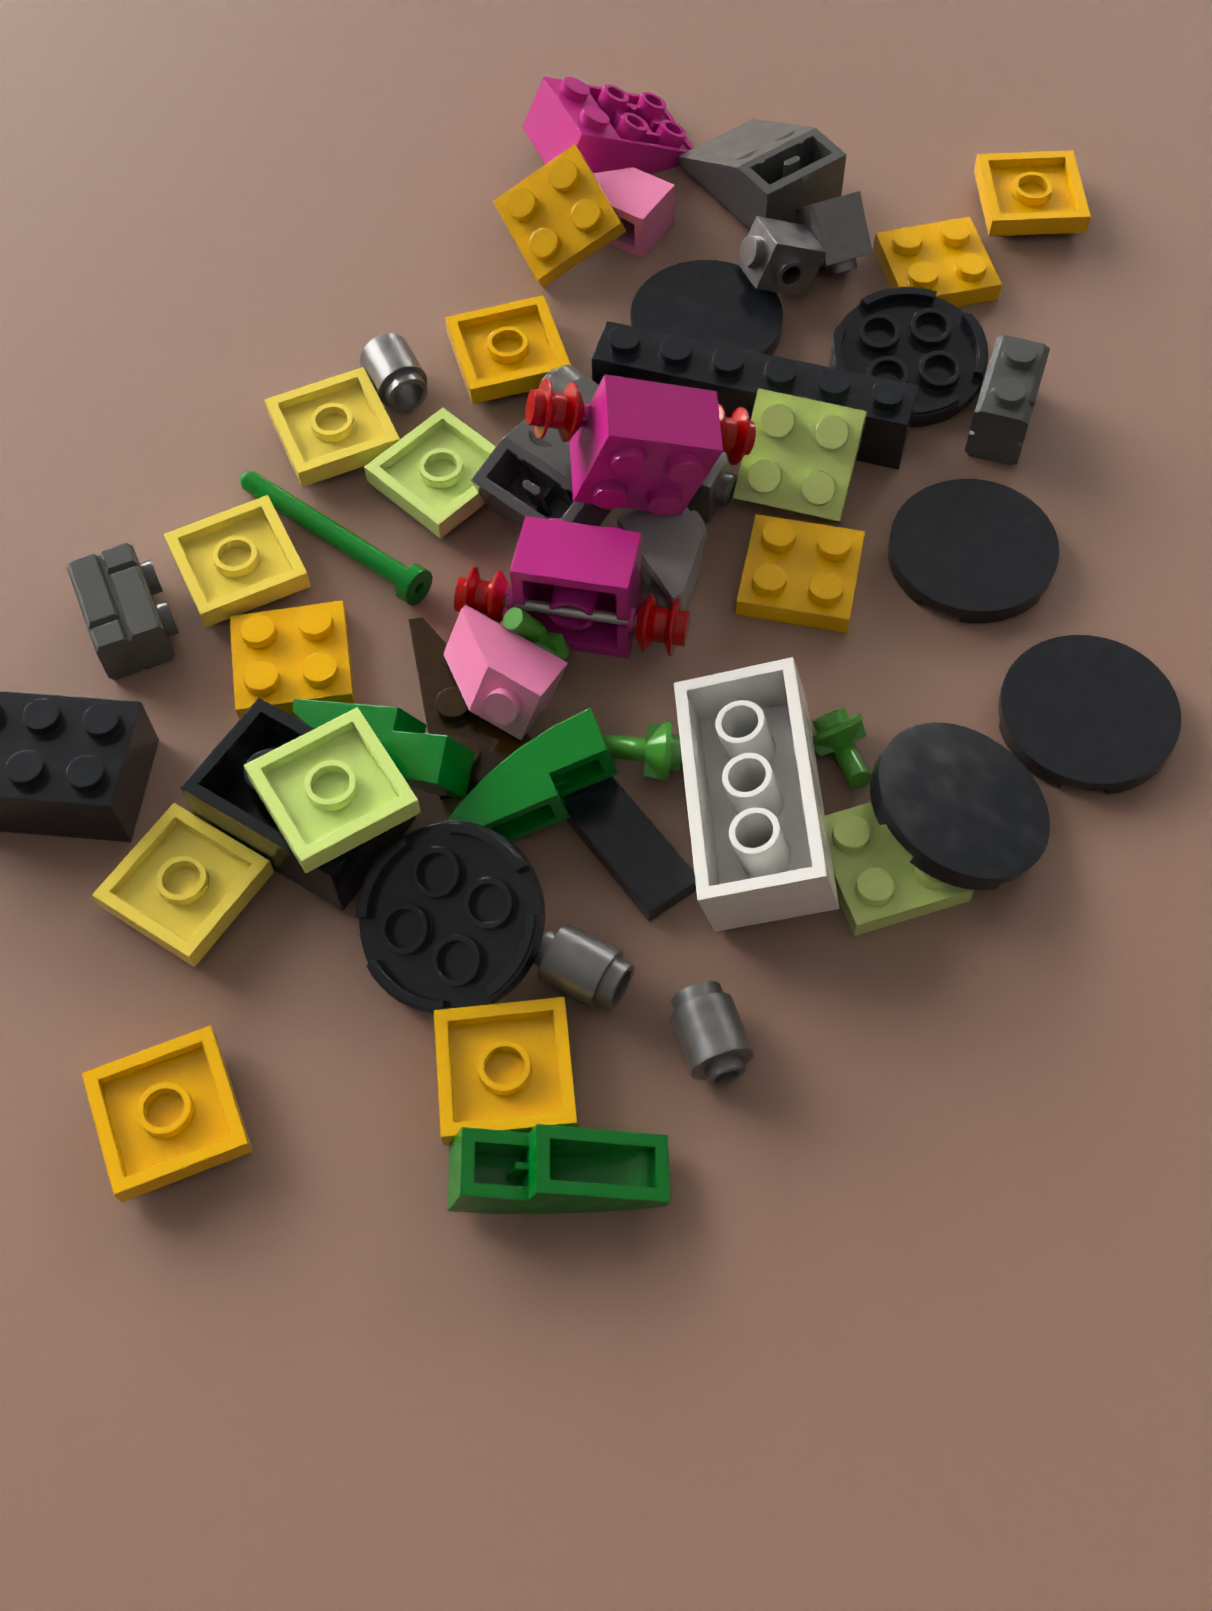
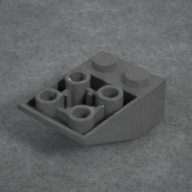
[677,119,847,229]
[471,375,612,529]

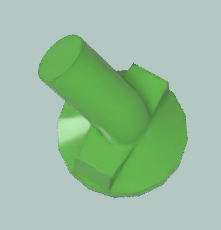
[503,607,570,660]
[812,707,871,789]
[604,721,682,782]

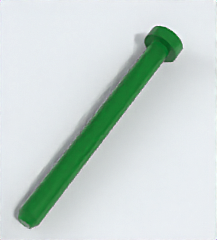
[239,471,433,605]

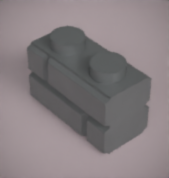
[964,335,1050,466]
[66,543,179,680]

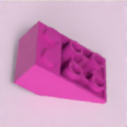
[522,76,694,175]

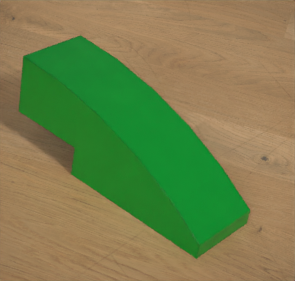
[292,699,475,799]
[446,708,618,842]
[447,1124,671,1214]

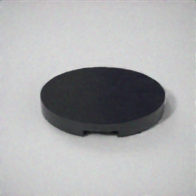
[630,260,783,355]
[829,287,988,427]
[888,479,1059,623]
[998,635,1181,794]
[870,722,1050,890]
[355,820,545,1013]

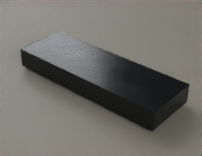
[562,776,696,922]

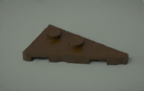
[408,617,532,800]

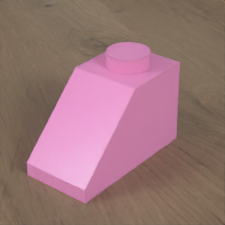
[593,167,675,259]
[443,605,568,740]

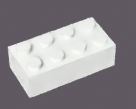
[674,657,839,932]

